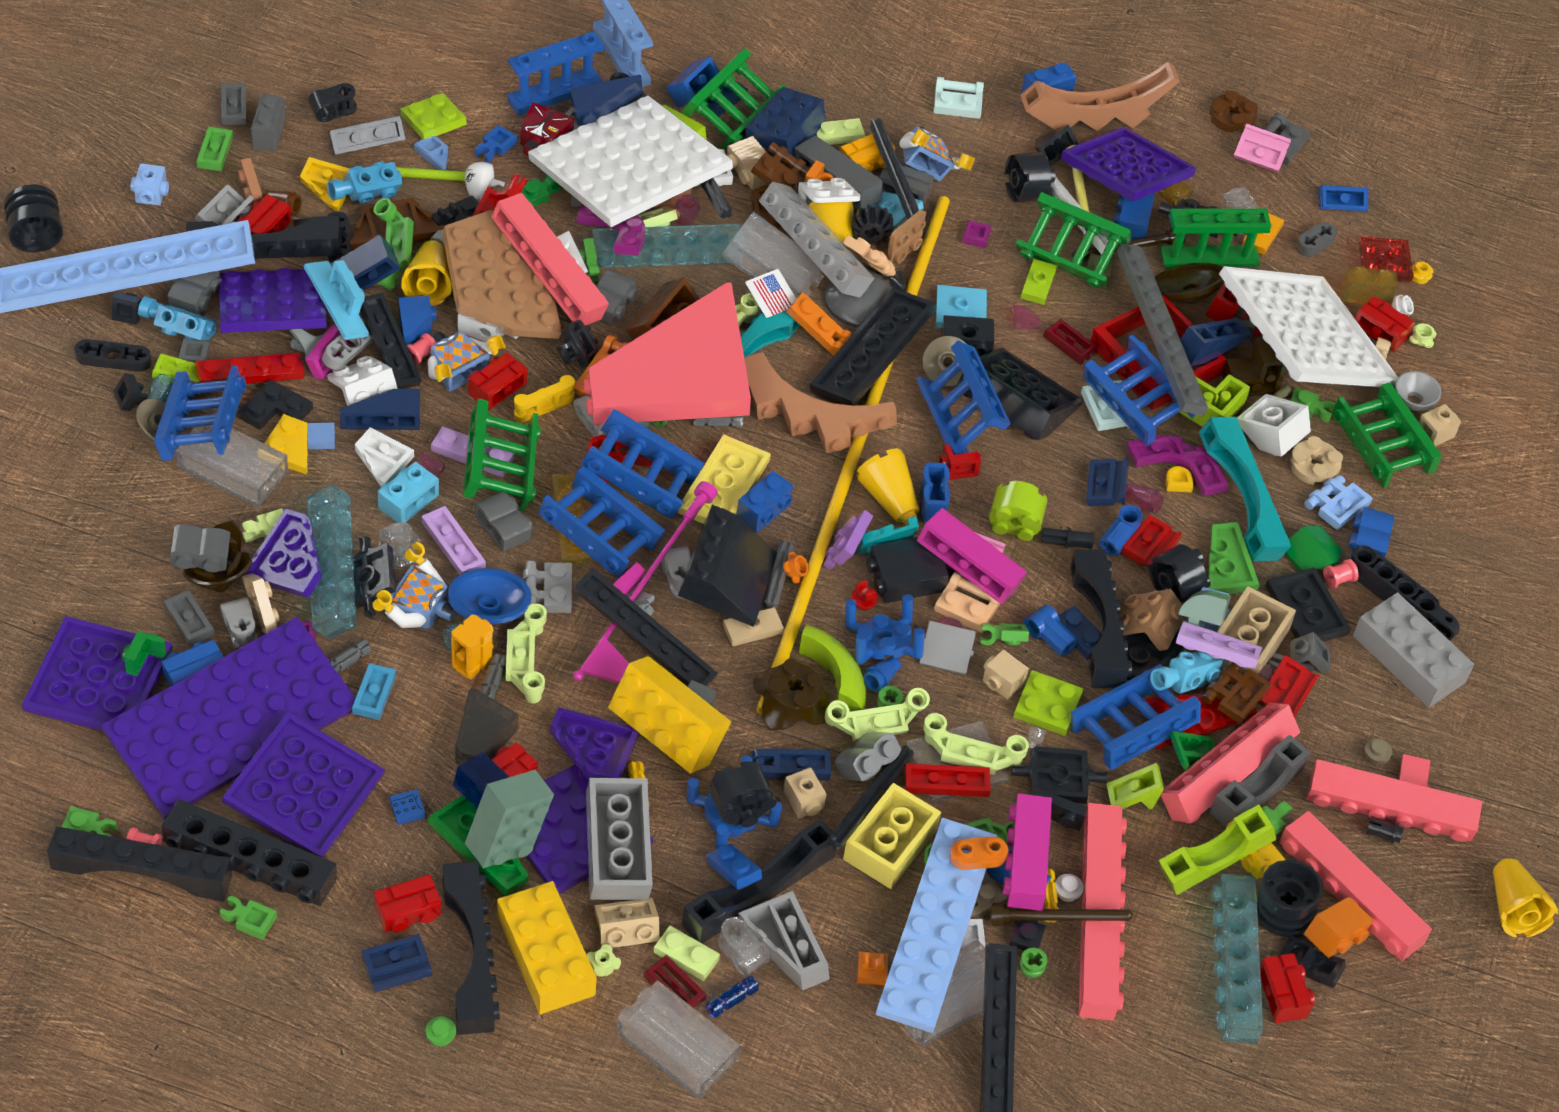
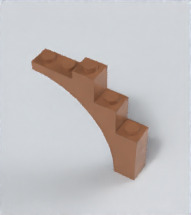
[1020,62,1180,131]
[744,352,897,453]

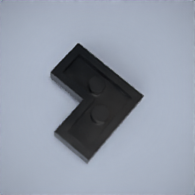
[238,379,313,430]

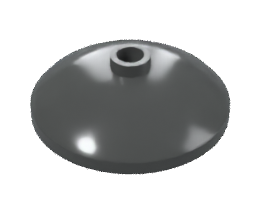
[824,269,893,327]

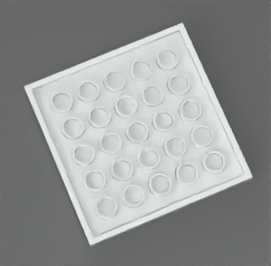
[528,96,733,227]
[1219,266,1399,388]

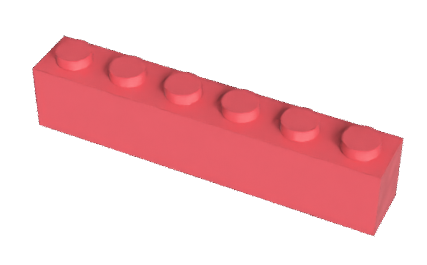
[491,193,609,326]
[1161,703,1301,824]
[1306,759,1483,842]
[1279,811,1432,962]

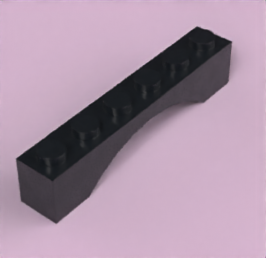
[186,216,342,259]
[1070,549,1132,688]
[682,818,837,944]
[47,826,232,902]
[442,861,500,1035]

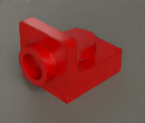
[939,444,981,480]

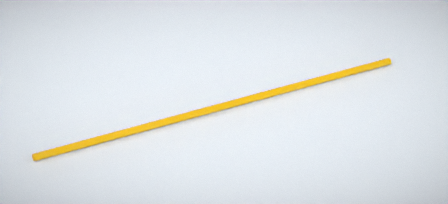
[756,196,950,715]

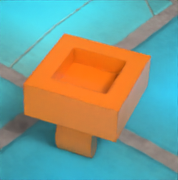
[805,160,833,182]
[857,952,888,985]

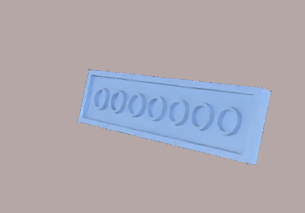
[876,818,997,1033]

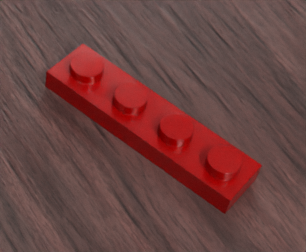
[195,353,305,384]

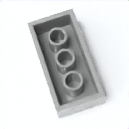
[1353,592,1474,708]
[586,778,653,900]

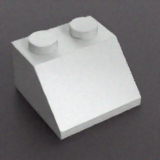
[1237,394,1311,456]

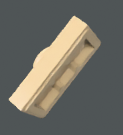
[723,607,784,647]

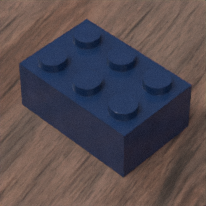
[745,87,826,162]

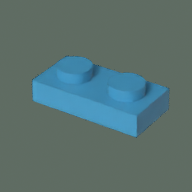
[352,663,396,720]

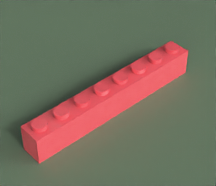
[1078,803,1127,1021]

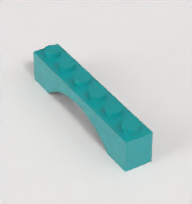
[740,310,801,357]
[1199,417,1291,562]

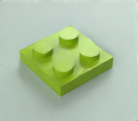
[400,93,467,139]
[1013,670,1084,736]

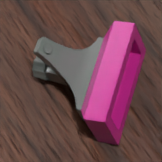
[290,325,349,380]
[613,562,655,615]

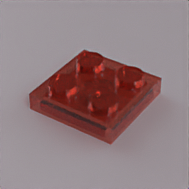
[1358,237,1413,282]

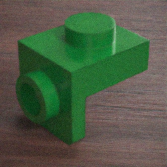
[122,631,166,676]

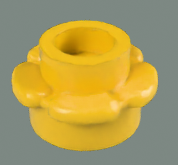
[1409,262,1433,284]

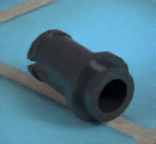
[1366,816,1404,844]

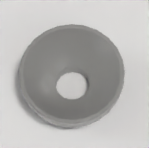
[1395,371,1441,411]

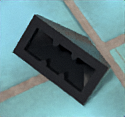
[1035,124,1078,167]

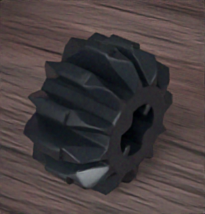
[852,204,894,245]

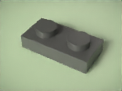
[221,83,247,125]
[163,590,214,646]

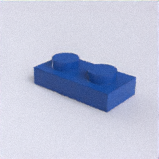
[706,843,762,890]

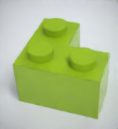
[1179,374,1250,427]

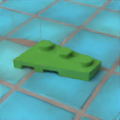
[1208,522,1260,594]

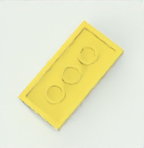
[678,434,771,524]

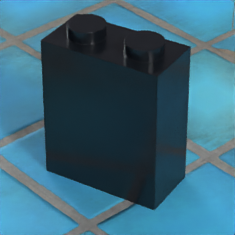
[866,537,949,604]

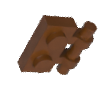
[750,142,810,192]
[1202,662,1272,724]

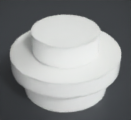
[1392,295,1414,316]
[1055,874,1084,902]

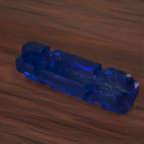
[706,976,759,1018]

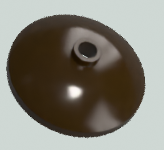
[1155,263,1224,304]

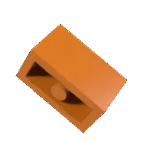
[1304,897,1374,958]

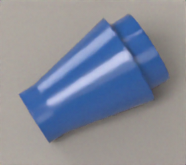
[863,656,901,692]

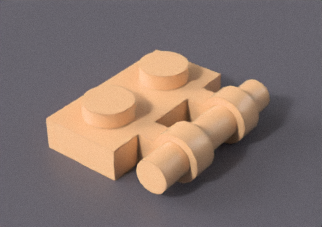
[843,235,896,277]

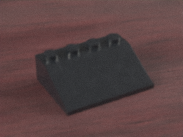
[956,348,1084,440]
[677,504,777,627]

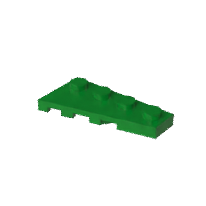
[428,789,529,896]

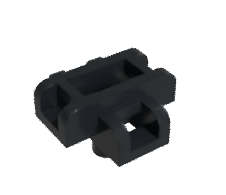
[556,320,599,368]

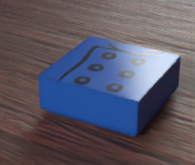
[390,789,425,825]

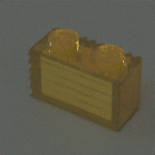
[1341,266,1397,306]

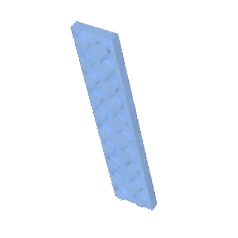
[0,220,255,313]

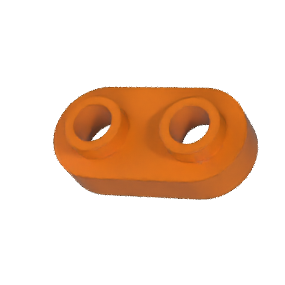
[949,836,1008,870]

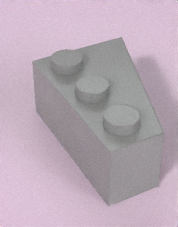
[738,891,830,991]

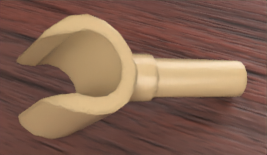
[1375,338,1391,360]

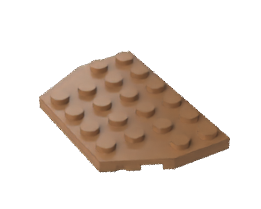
[442,210,561,339]

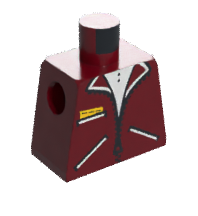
[520,102,574,157]

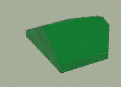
[1285,526,1343,571]
[1169,731,1216,771]

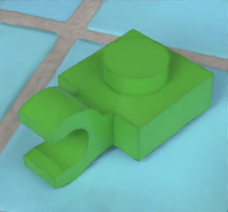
[979,623,1029,645]
[1262,801,1294,835]

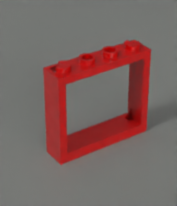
[1090,295,1226,411]

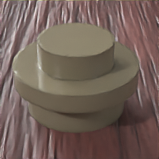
[1364,738,1392,765]

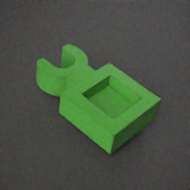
[579,238,600,284]
[1291,387,1335,422]
[62,807,117,836]
[220,896,277,940]

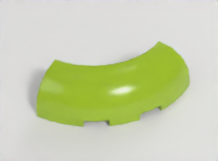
[799,624,866,712]

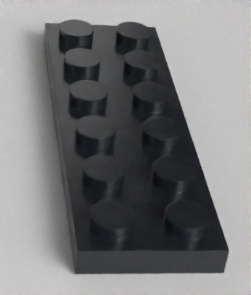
[809,287,936,406]

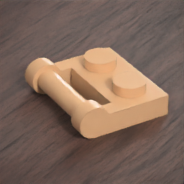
[934,571,1000,633]

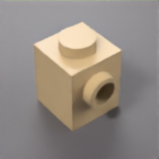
[1419,404,1461,446]
[983,649,1029,700]
[783,767,826,819]

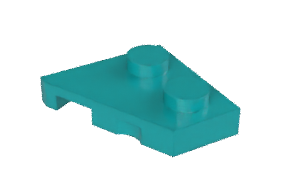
[857,517,919,555]

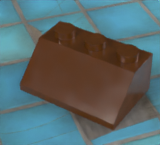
[626,277,700,340]

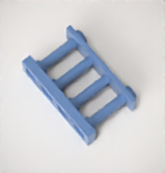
[593,0,653,87]

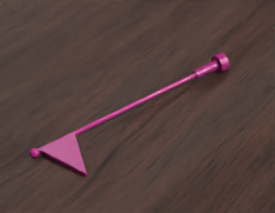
[573,481,718,684]

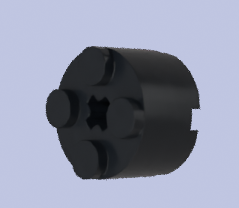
[1005,151,1056,202]
[1148,544,1211,603]
[709,761,777,828]

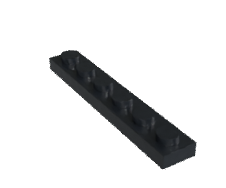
[574,568,718,687]
[980,943,1017,1112]

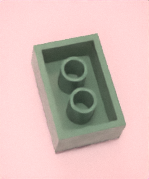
[465,770,554,868]

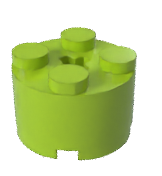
[989,481,1048,541]

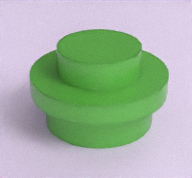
[426,1016,456,1047]

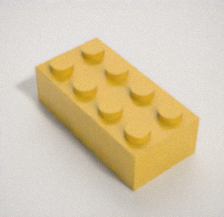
[608,656,731,774]
[497,881,597,1015]

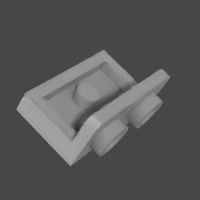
[194,184,254,225]

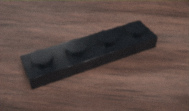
[360,293,422,389]

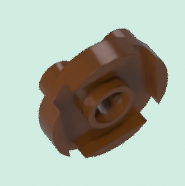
[1210,90,1258,133]

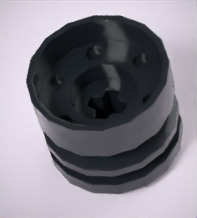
[4,184,63,253]
[1255,859,1323,938]

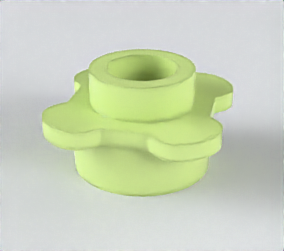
[1409,323,1437,348]
[587,945,621,977]

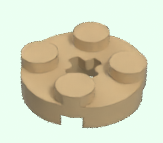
[1290,436,1343,485]

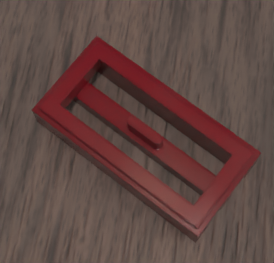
[1043,319,1098,365]
[644,955,707,1016]

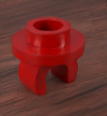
[851,580,878,610]

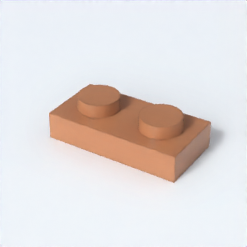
[238,158,262,206]

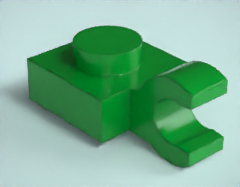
[521,176,561,207]

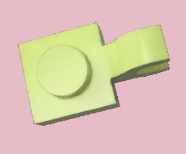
[242,508,283,542]

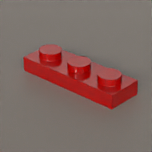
[904,763,991,797]

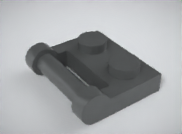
[1265,113,1311,165]

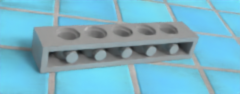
[759,181,875,298]

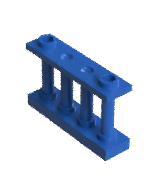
[507,31,605,116]
[1084,334,1196,446]
[916,341,1011,455]
[154,366,246,461]
[581,409,704,519]
[538,465,665,579]
[1071,664,1201,770]

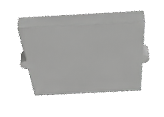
[919,621,976,675]

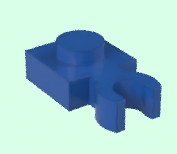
[475,125,517,163]

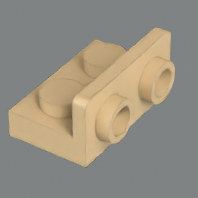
[594,898,660,948]

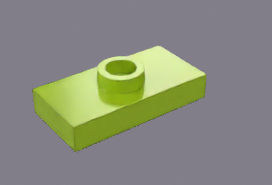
[1020,259,1057,305]
[152,353,199,384]

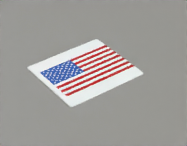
[745,269,796,318]

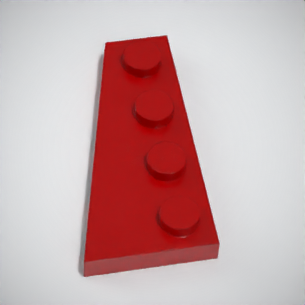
[1144,694,1257,750]

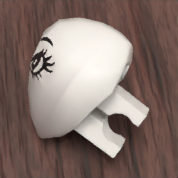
[465,162,505,202]

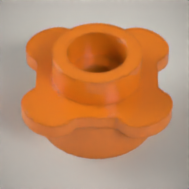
[783,552,808,584]

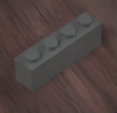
[794,135,882,210]

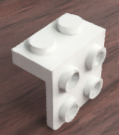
[798,178,860,205]
[327,356,398,406]

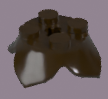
[182,520,252,592]
[753,659,829,730]

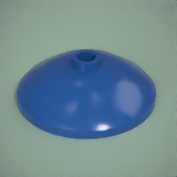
[448,568,531,625]

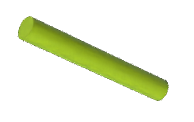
[396,167,465,181]

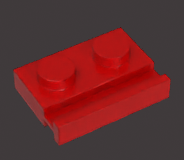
[1121,515,1182,566]
[1259,655,1319,718]

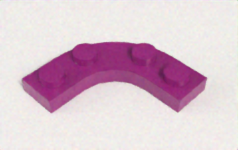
[577,204,646,256]
[1126,436,1228,497]

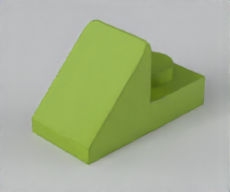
[1107,763,1164,810]

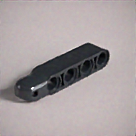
[1351,545,1460,640]

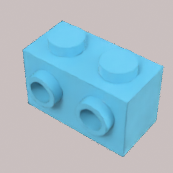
[378,461,439,526]

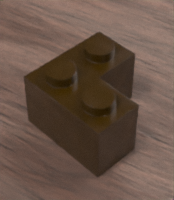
[1222,339,1286,397]

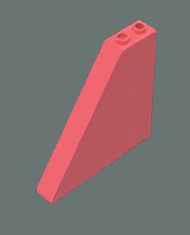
[584,283,751,425]

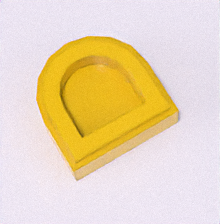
[1165,466,1193,493]

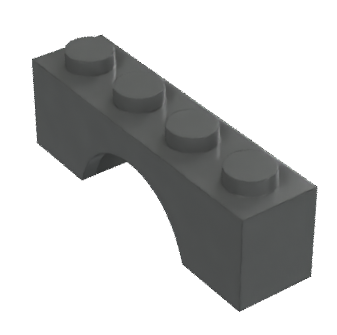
[1209,735,1311,827]

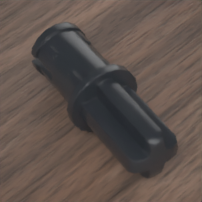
[1041,528,1094,549]

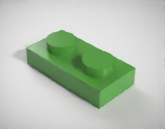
[197,127,233,172]

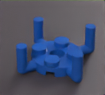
[845,595,925,664]
[686,756,782,849]

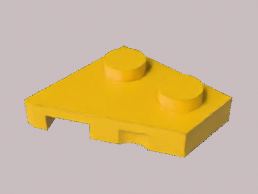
[300,157,349,212]
[259,414,308,475]

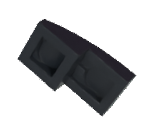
[1278,935,1346,988]

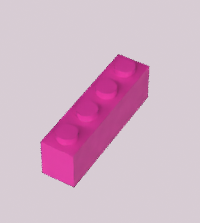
[917,508,1027,605]
[1003,794,1052,911]

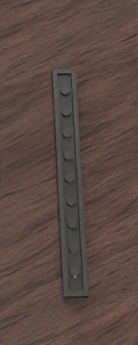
[1117,243,1208,416]

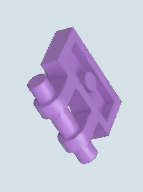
[824,510,873,570]

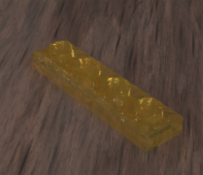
[552,473,589,565]

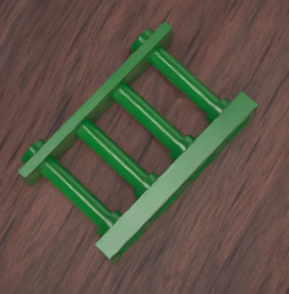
[682,48,786,151]
[1016,192,1132,289]
[1160,208,1272,267]
[1333,382,1442,488]
[463,398,541,512]

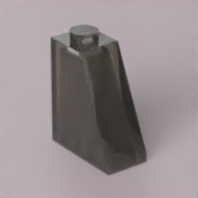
[455,687,518,772]

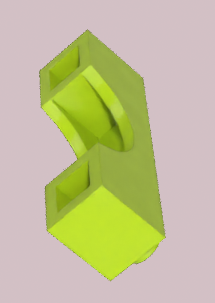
[1159,804,1276,895]

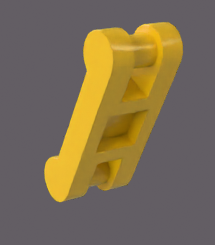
[514,375,575,423]

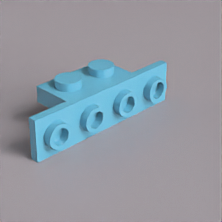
[304,260,369,340]

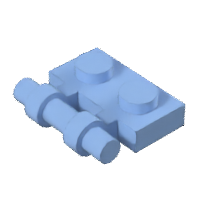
[1304,475,1372,531]

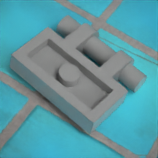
[523,561,572,613]

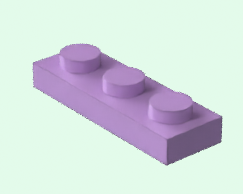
[431,426,514,477]
[421,506,486,575]
[1176,621,1262,669]

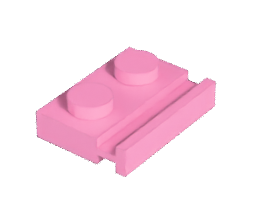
[1234,124,1291,173]

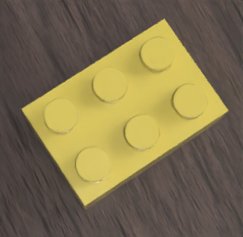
[843,783,941,889]

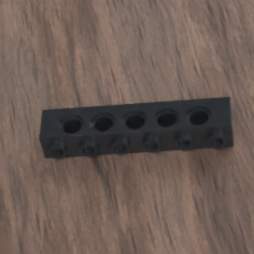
[161,799,337,906]

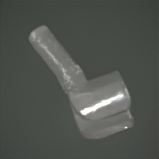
[1027,725,1047,748]

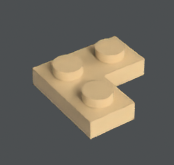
[242,573,280,634]

